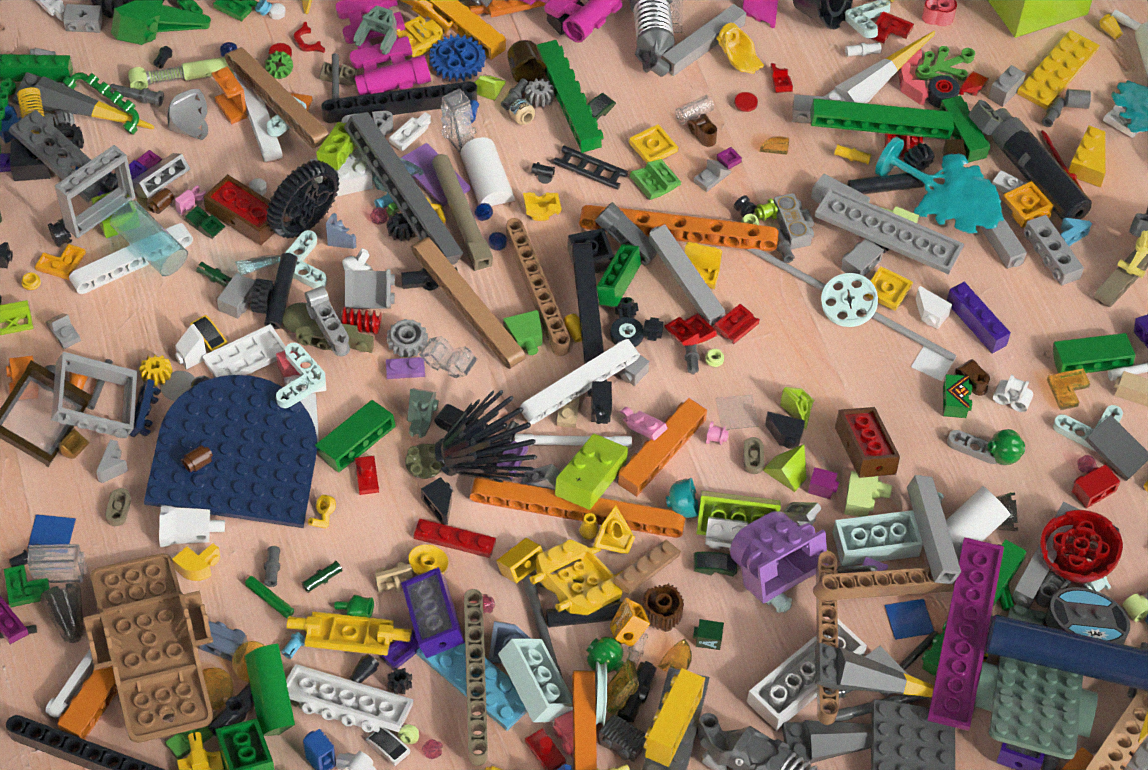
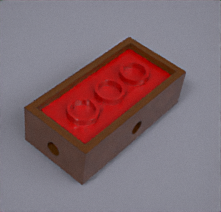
[203,174,285,245]
[835,407,900,478]

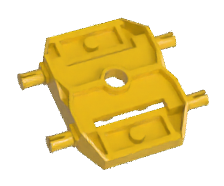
[529,539,624,615]

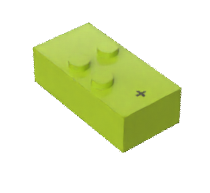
[555,433,628,510]

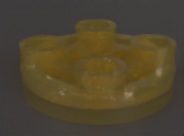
[202,667,234,710]

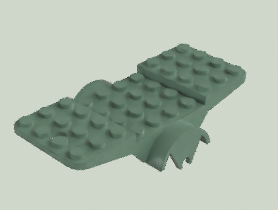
[974,605,1098,759]

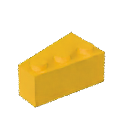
[1069,125,1106,188]

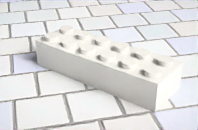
[747,619,867,731]

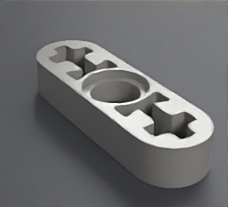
[947,430,997,464]

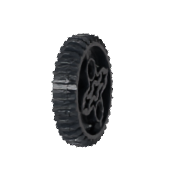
[266,160,340,239]

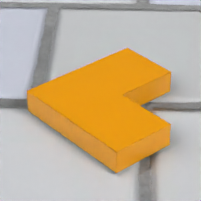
[35,244,86,280]

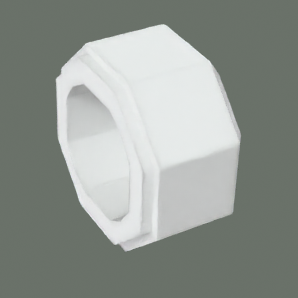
[269,3,286,20]
[249,178,267,195]

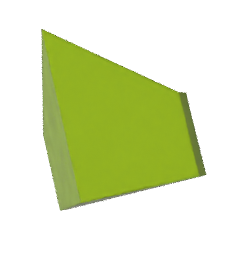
[474,75,506,101]
[780,387,815,429]
[763,444,807,492]

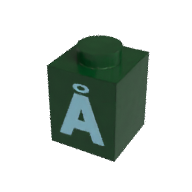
[693,619,724,650]

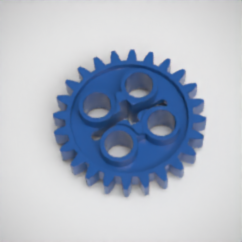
[429,34,485,82]

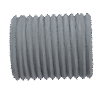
[1065,89,1091,109]

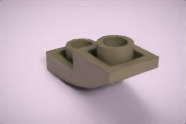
[319,62,359,85]

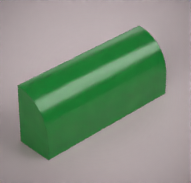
[1053,333,1136,376]
[315,400,396,473]
[244,644,295,736]

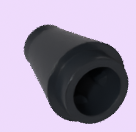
[349,654,379,683]

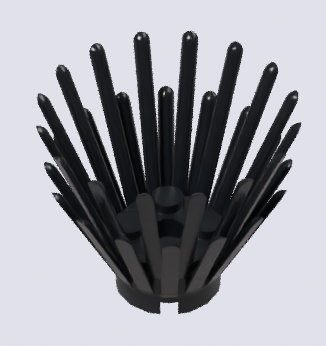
[435,390,537,483]

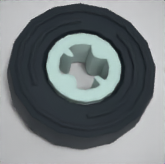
[610,317,644,347]

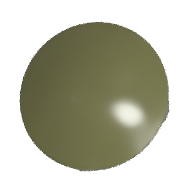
[282,302,317,333]
[405,444,444,479]

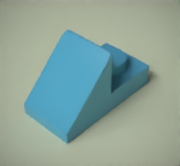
[1060,218,1092,246]

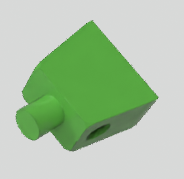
[503,310,542,355]

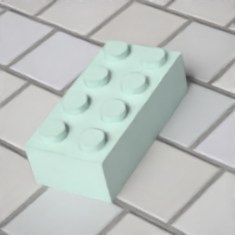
[832,510,923,566]
[498,639,573,722]

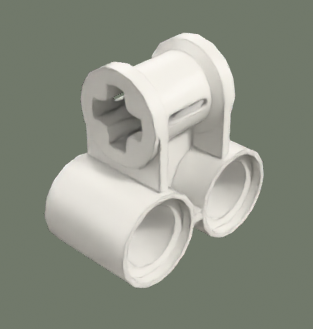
[993,374,1033,412]

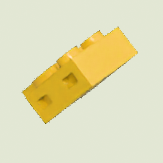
[397,15,443,58]

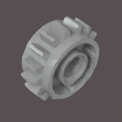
[386,319,428,358]

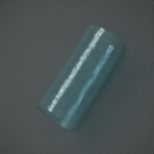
[110,200,188,276]

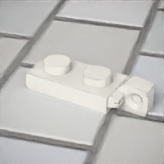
[35,0,65,21]
[389,112,431,151]

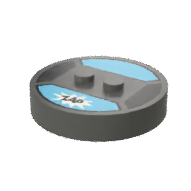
[1046,587,1130,644]

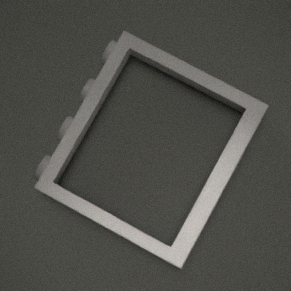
[55,145,136,239]
[51,352,137,438]

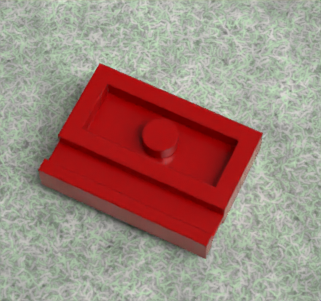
[714,304,760,345]

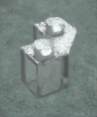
[419,336,477,378]

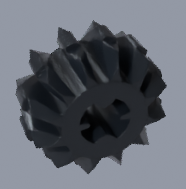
[903,143,935,171]
[386,212,415,242]

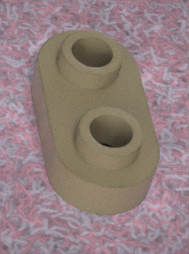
[743,437,764,474]
[105,488,131,526]

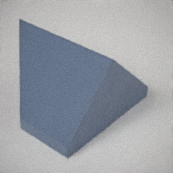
[326,213,356,249]
[489,621,531,664]

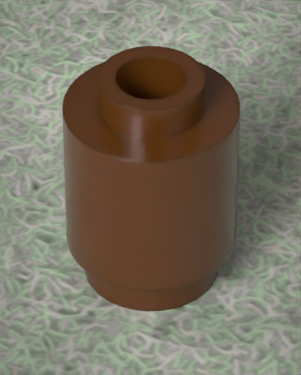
[147,188,174,214]
[181,445,213,473]

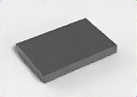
[1084,415,1148,481]

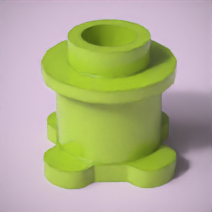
[755,198,778,221]

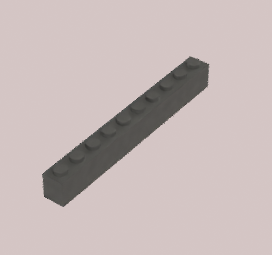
[344,112,463,265]

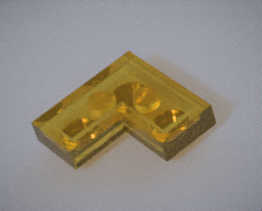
[1047,369,1090,410]

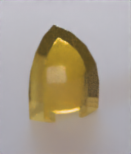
[759,136,789,155]
[658,639,692,672]

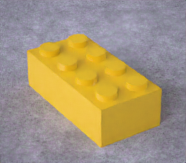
[643,668,705,767]

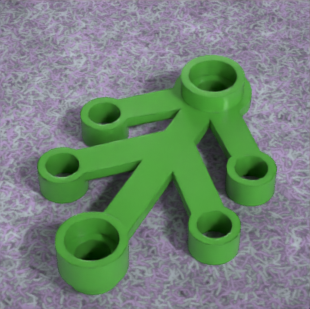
[915,46,975,81]

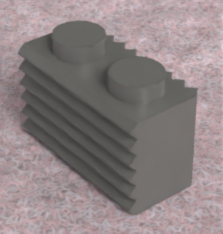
[598,714,646,762]

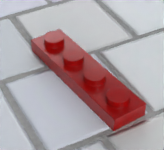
[414,518,496,558]

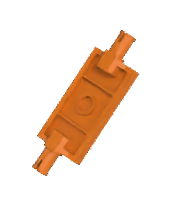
[468,0,546,17]

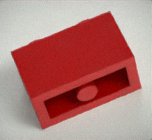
[1071,464,1121,509]

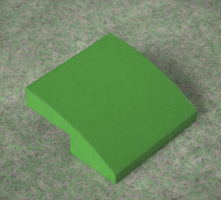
[629,159,682,200]

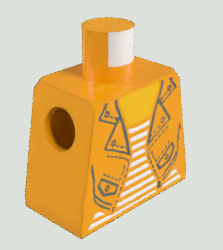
[610,597,650,647]

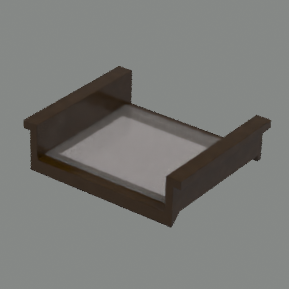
[0,360,93,467]

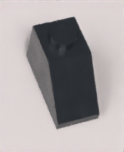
[765,411,805,449]
[421,477,453,525]

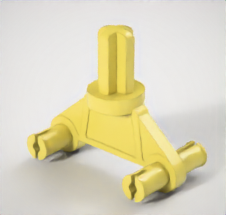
[1117,230,1148,279]

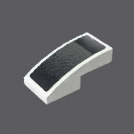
[365,727,410,767]

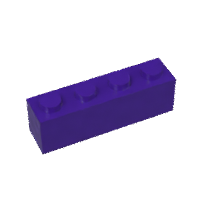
[947,281,1011,354]

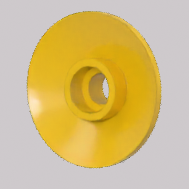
[408,545,449,575]

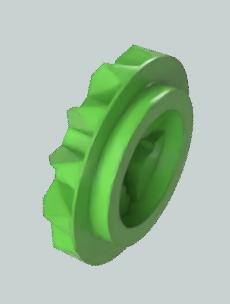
[265,51,293,79]

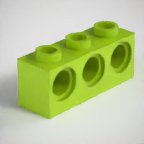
[316,122,356,170]

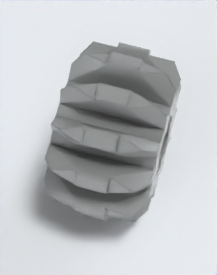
[525,79,554,108]

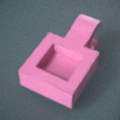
[175,185,206,215]

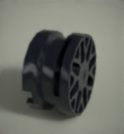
[48,218,72,248]

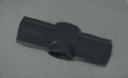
[401,267,458,291]
[617,661,657,723]
[208,682,254,736]

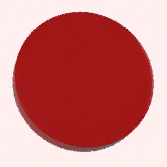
[269,43,292,62]
[734,92,758,112]

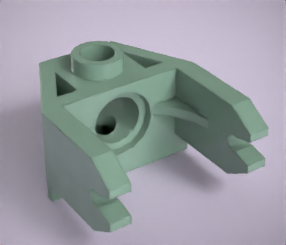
[353,6,397,55]
[407,388,439,438]

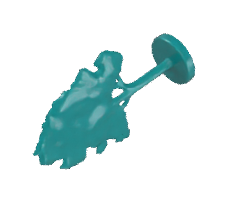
[1111,80,1148,133]
[875,137,1004,234]

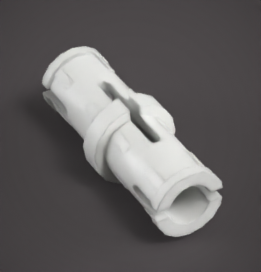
[845,42,881,57]

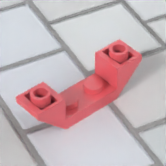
[898,49,929,105]

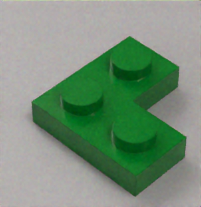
[4,565,52,608]

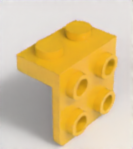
[685,242,722,289]

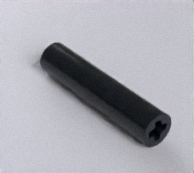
[847,171,925,194]
[264,253,298,329]
[546,601,623,628]

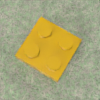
[629,124,678,164]
[864,266,913,311]

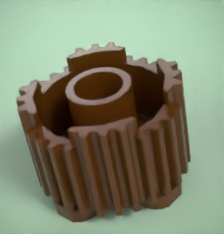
[643,583,684,632]

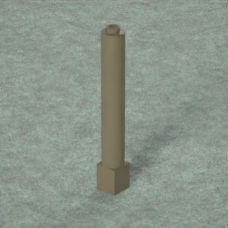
[432,154,493,271]

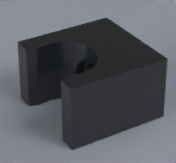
[10,139,51,181]

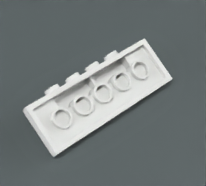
[286,664,414,732]

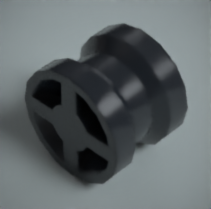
[734,195,757,217]

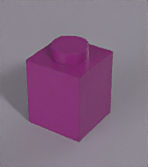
[808,467,839,500]

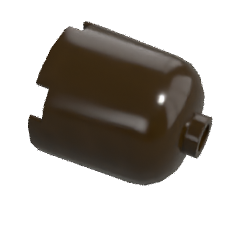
[507,40,546,82]

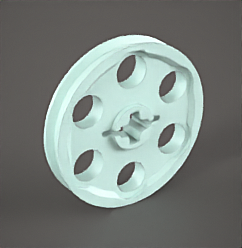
[821,273,878,327]
[595,662,607,726]

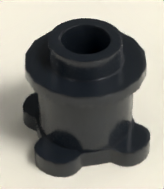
[99,173,119,193]

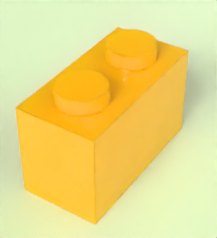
[496,538,543,584]

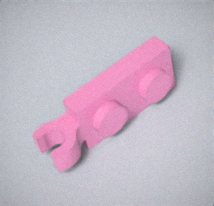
[620,406,667,440]

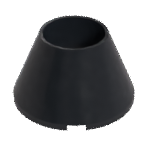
[793,0,853,30]

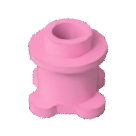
[706,421,729,445]

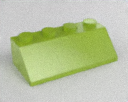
[697,490,781,535]

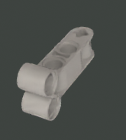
[305,286,350,357]

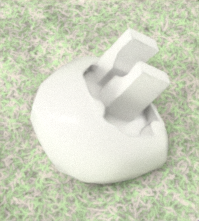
[342,248,373,271]

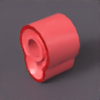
[922,0,957,26]

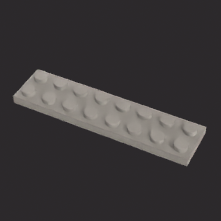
[815,187,964,275]

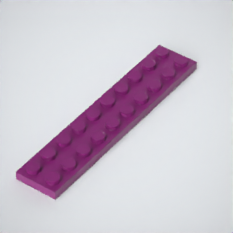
[927,537,1004,731]

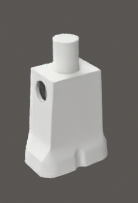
[159,505,225,547]

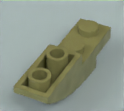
[296,324,374,353]

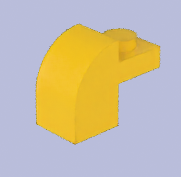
[172,543,221,581]

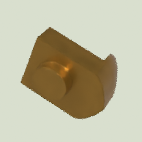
[59,428,90,459]

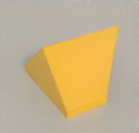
[593,505,635,554]

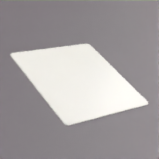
[911,346,957,381]

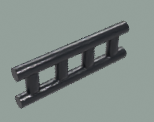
[553,145,628,190]

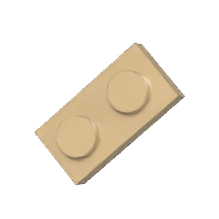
[557,396,580,428]

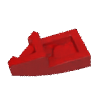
[770,63,793,93]
[959,71,989,96]

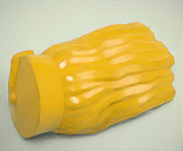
[716,22,764,74]

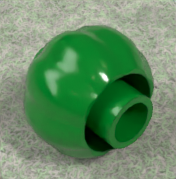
[987,429,1025,465]
[586,637,624,674]

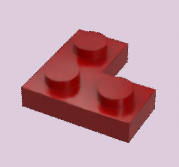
[871,11,914,44]

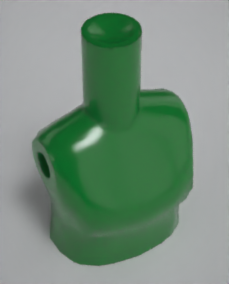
[334,595,374,618]

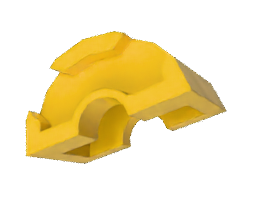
[523,192,562,221]

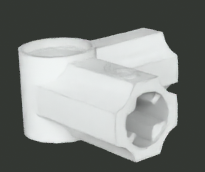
[336,751,376,770]

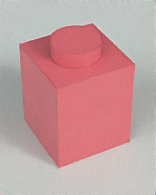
[276,350,302,378]

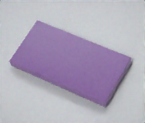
[399,143,470,207]

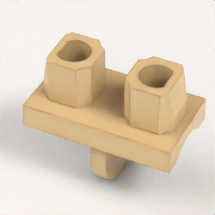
[375,562,413,593]

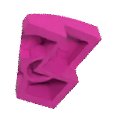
[743,0,778,28]

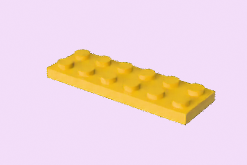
[1017,30,1100,110]

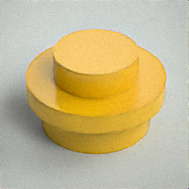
[21,272,41,290]

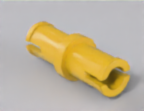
[834,144,871,165]

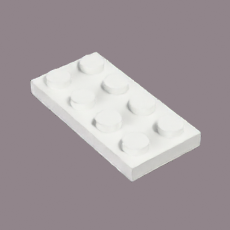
[203,324,286,378]

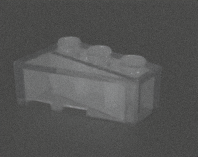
[441,89,476,153]

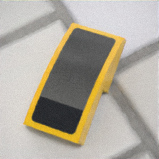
[189,315,228,352]

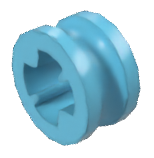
[255,0,272,16]

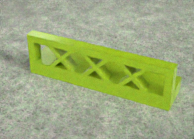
[0,300,34,335]

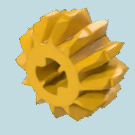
[139,354,173,387]

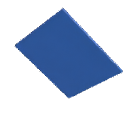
[28,515,76,552]
[885,599,934,640]

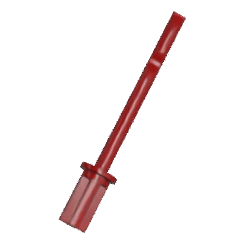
[1041,130,1084,192]

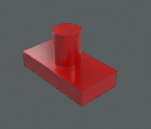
[355,456,379,495]
[525,728,566,770]

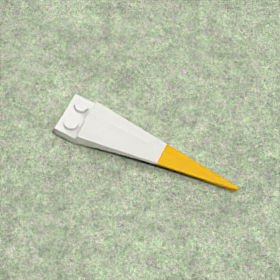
[824,31,935,104]

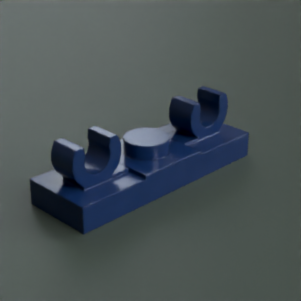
[129,379,161,437]

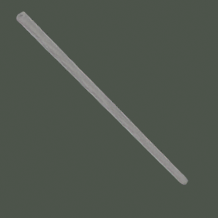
[745,249,956,362]

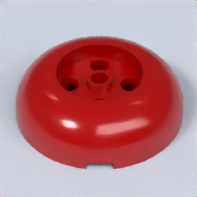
[1040,510,1123,583]

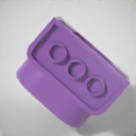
[730,511,828,604]

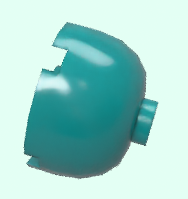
[666,478,699,518]

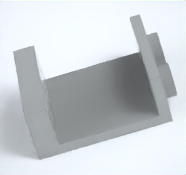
[345,269,395,309]

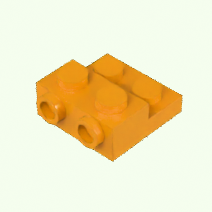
[1002,181,1054,228]

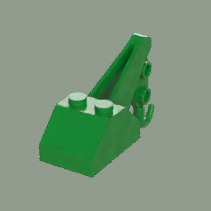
[111,0,211,45]
[215,718,274,770]

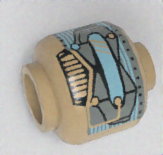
[509,99,535,125]

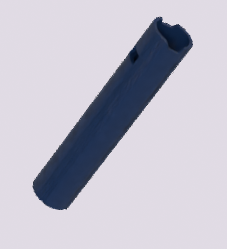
[986,615,1148,691]

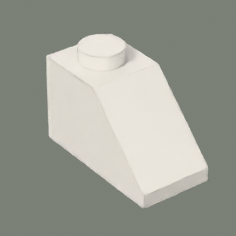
[915,286,952,329]
[175,324,206,369]

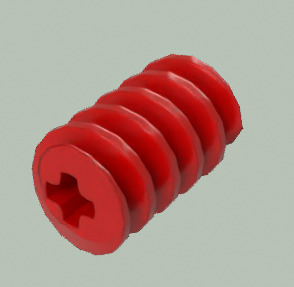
[341,307,382,334]

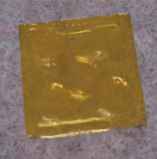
[606,659,639,715]

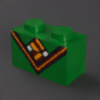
[943,374,972,418]

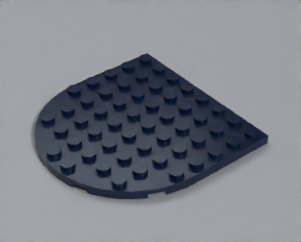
[144,375,317,528]

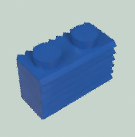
[303,729,336,770]

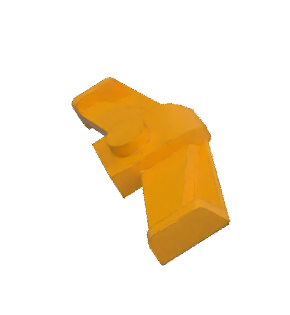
[400,0,454,34]

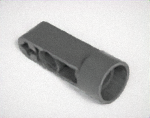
[594,202,657,265]

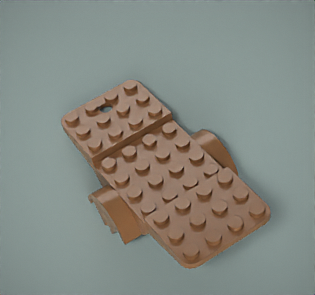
[83,553,213,743]

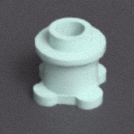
[1083,577,1111,592]
[766,593,792,613]

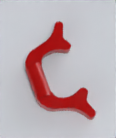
[294,22,325,53]

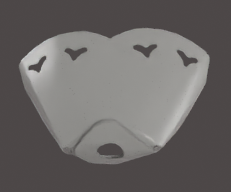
[167,89,208,140]

